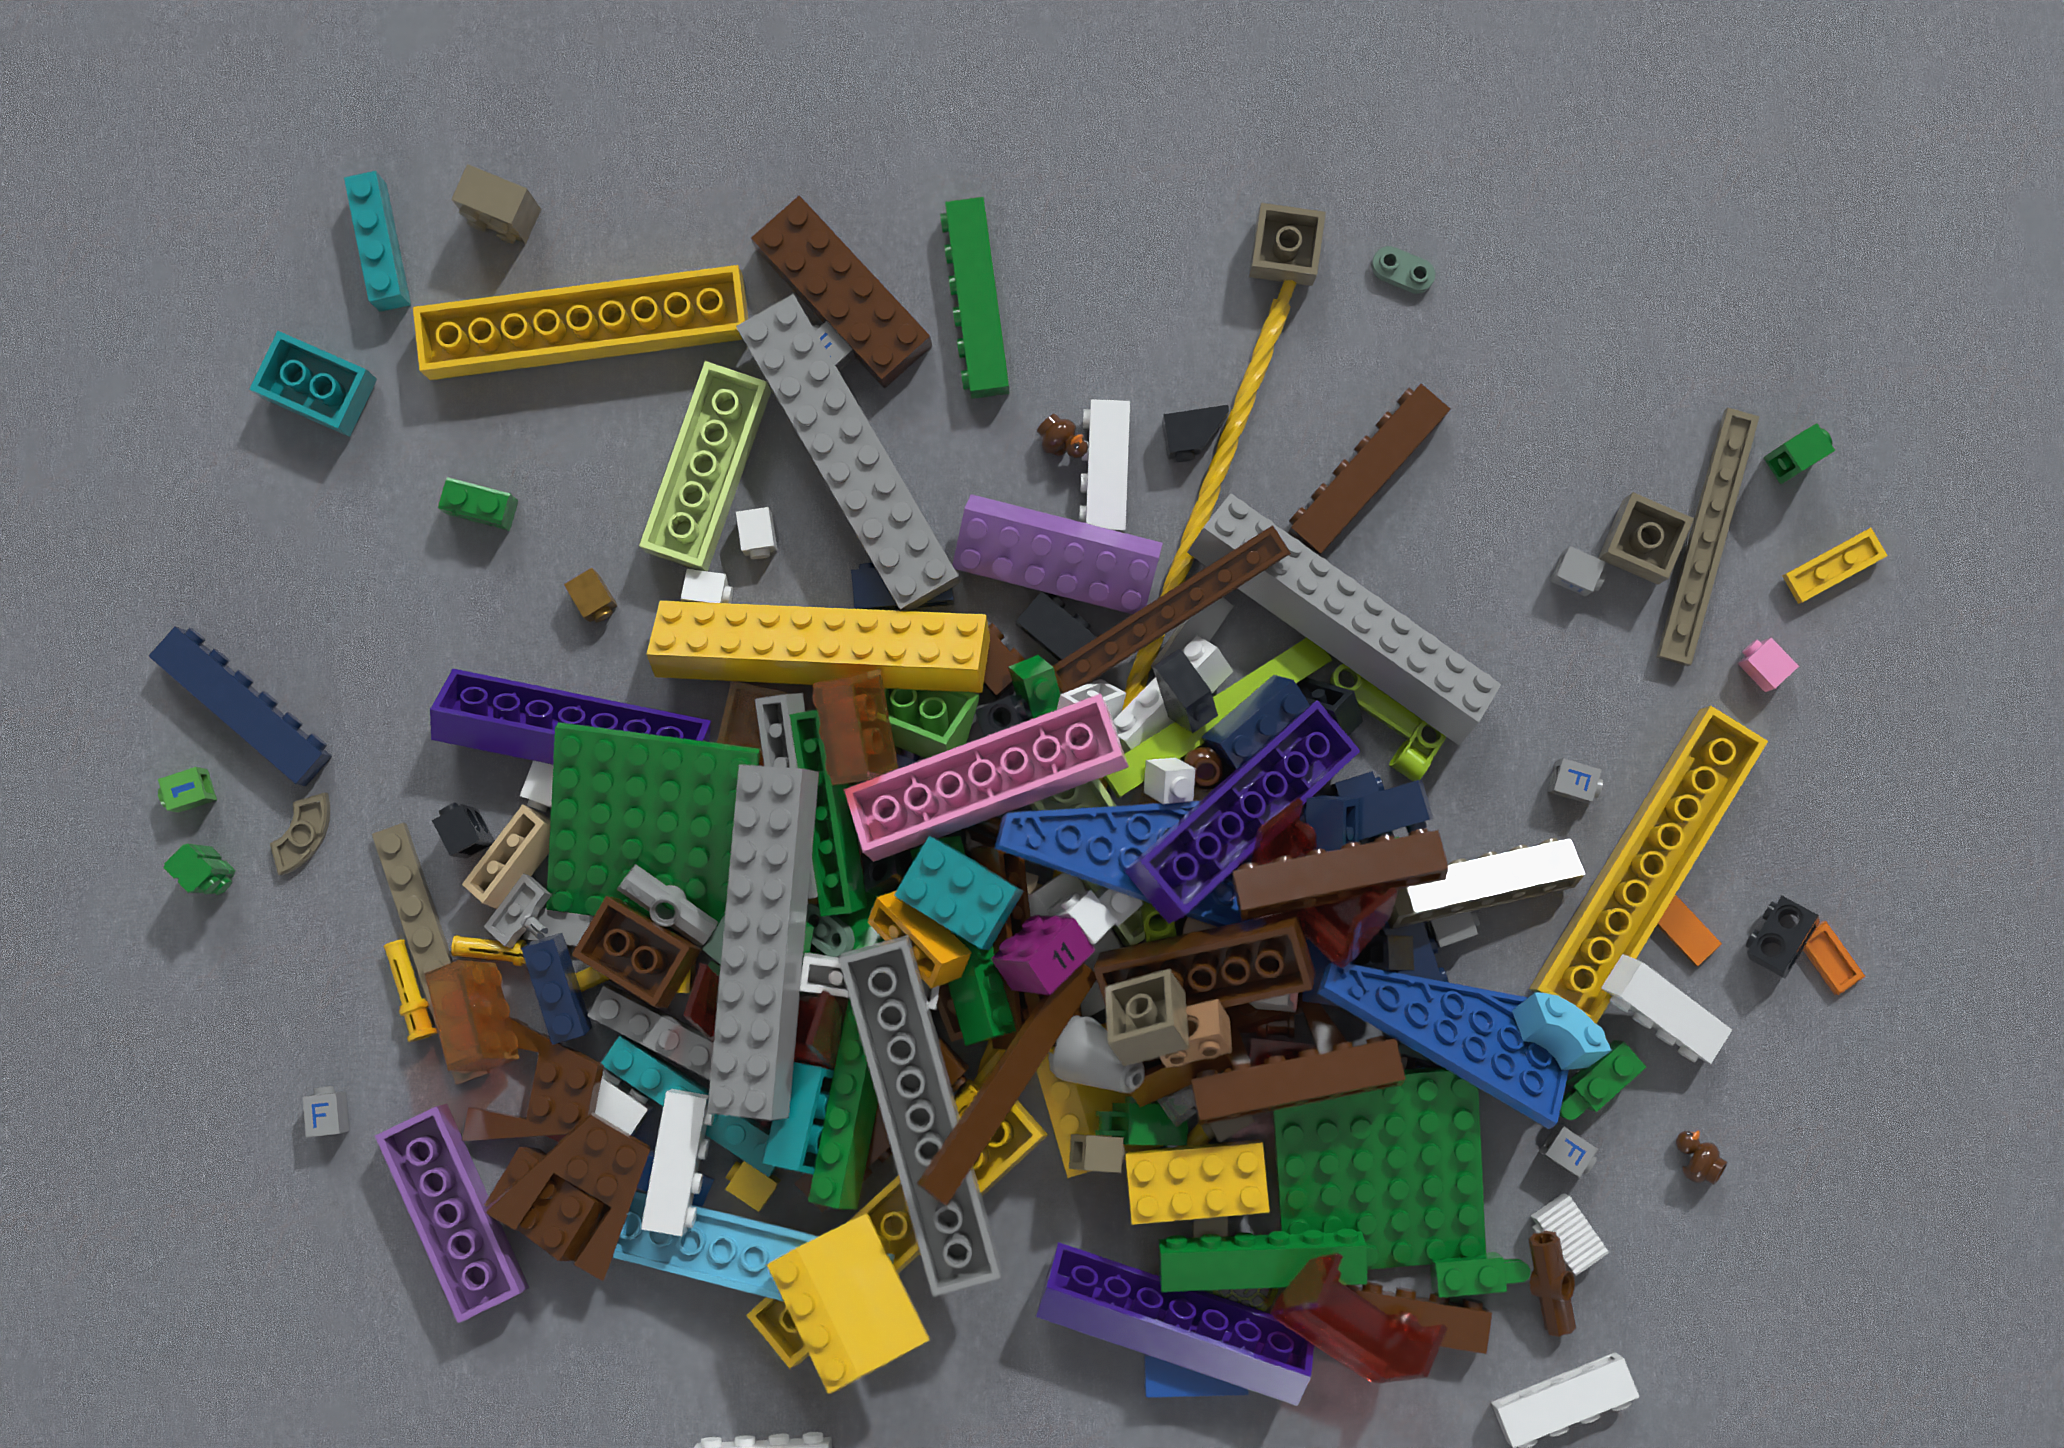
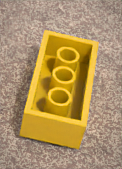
[1125,1140,1269,1225]

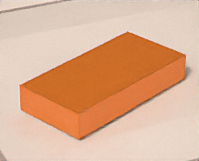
[1657,895,1722,966]
[1803,921,1865,995]

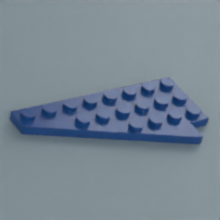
[995,801,1270,927]
[1318,961,1569,1129]

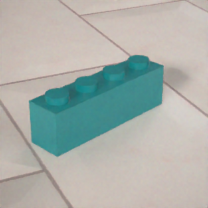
[344,170,411,312]

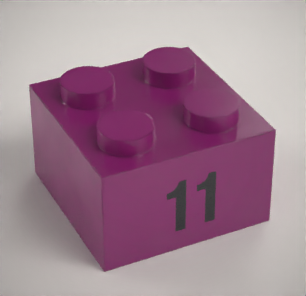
[991,915,1095,995]

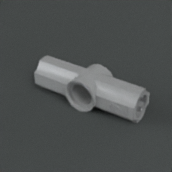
[617,864,718,947]

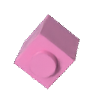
[1738,637,1799,692]

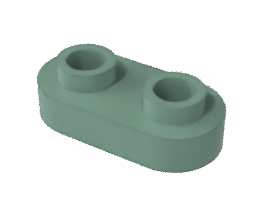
[1371,246,1435,294]
[806,904,855,957]

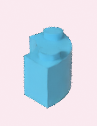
[1512,993,1612,1070]

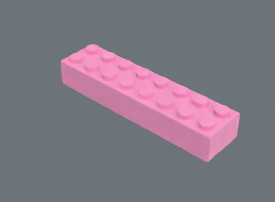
[844,694,1129,862]

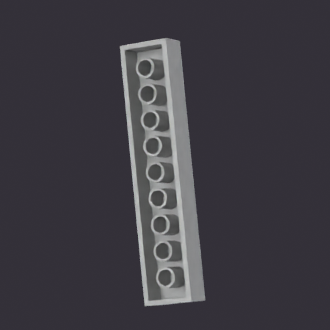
[736,294,960,611]
[1187,493,1501,745]
[707,765,819,1120]
[839,935,1001,1297]

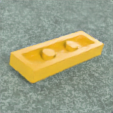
[1782,528,1888,604]

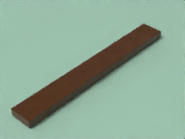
[1052,525,1291,694]
[917,962,1097,1206]

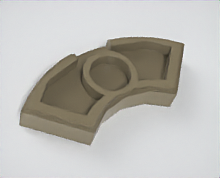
[270,792,330,875]

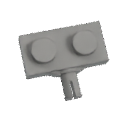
[484,873,551,948]

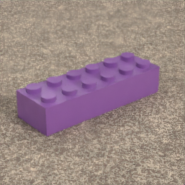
[952,494,1163,614]
[375,1104,529,1323]

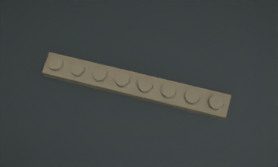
[1656,408,1759,667]
[372,823,491,1085]

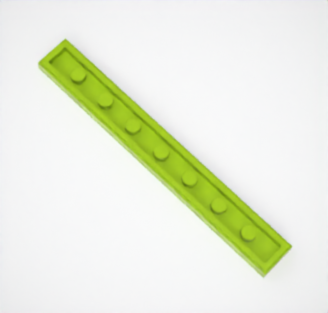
[1104,637,1332,799]

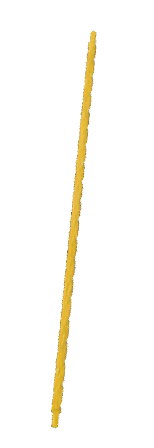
[919,280,1296,1255]

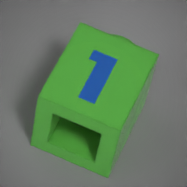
[158,767,217,813]

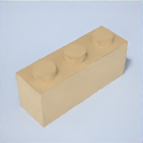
[462,805,551,909]

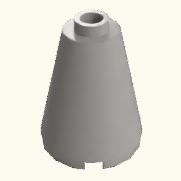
[1048,1016,1144,1093]

